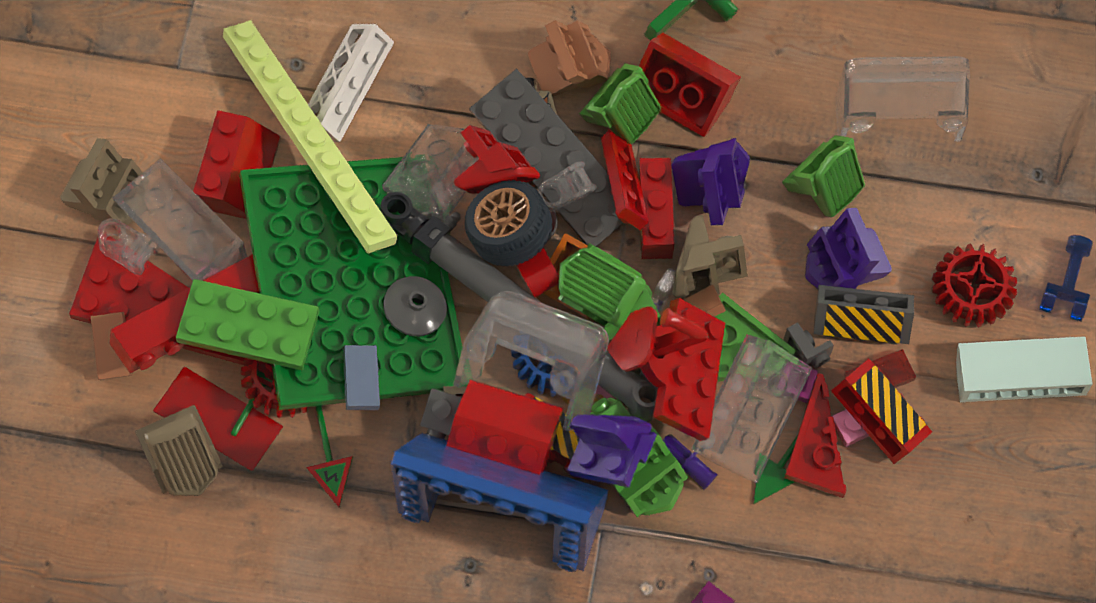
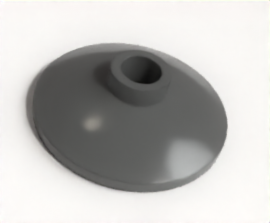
[383,276,447,336]

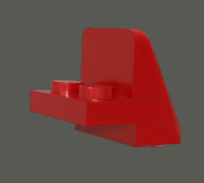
[453,125,540,194]

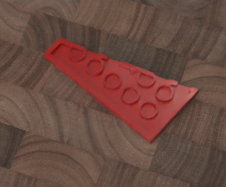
[69,230,246,366]

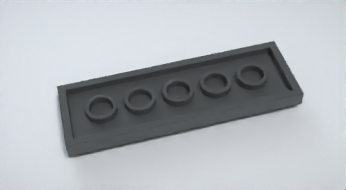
[469,68,624,247]

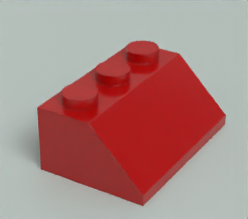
[639,33,741,137]
[192,110,281,219]
[446,379,564,475]

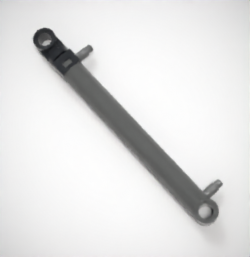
[380,192,657,422]

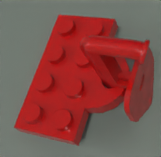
[608,298,725,441]

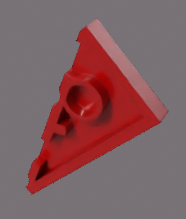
[784,373,847,498]

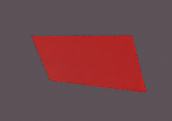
[153,367,283,471]

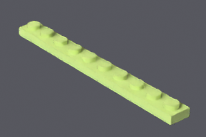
[223,20,397,254]

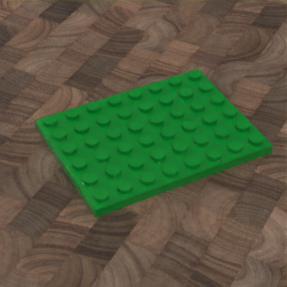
[239,155,469,410]

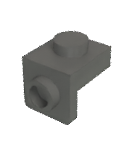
[420,388,462,439]

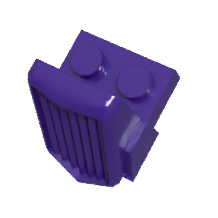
[671,138,750,225]
[805,208,892,289]
[567,415,657,487]

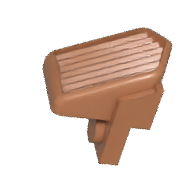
[528,20,610,96]

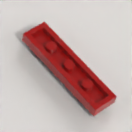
[601,130,649,230]

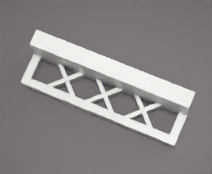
[308,24,394,142]

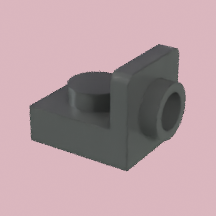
[783,322,834,368]

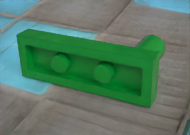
[644,0,739,41]

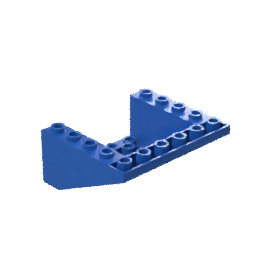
[391,432,608,572]

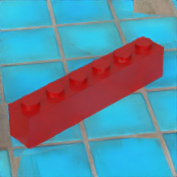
[110,254,259,374]

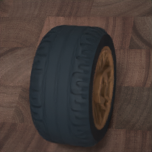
[464,180,552,267]

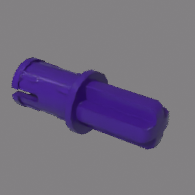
[663,434,718,490]

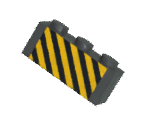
[814,285,914,344]

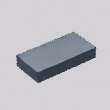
[343,345,380,410]

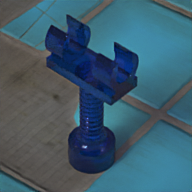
[1039,235,1093,322]

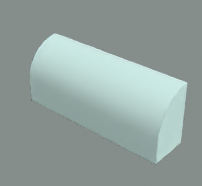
[956,336,1092,402]

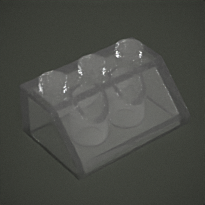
[382,124,479,221]

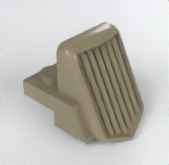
[61,138,147,228]
[672,215,748,298]
[135,405,223,496]

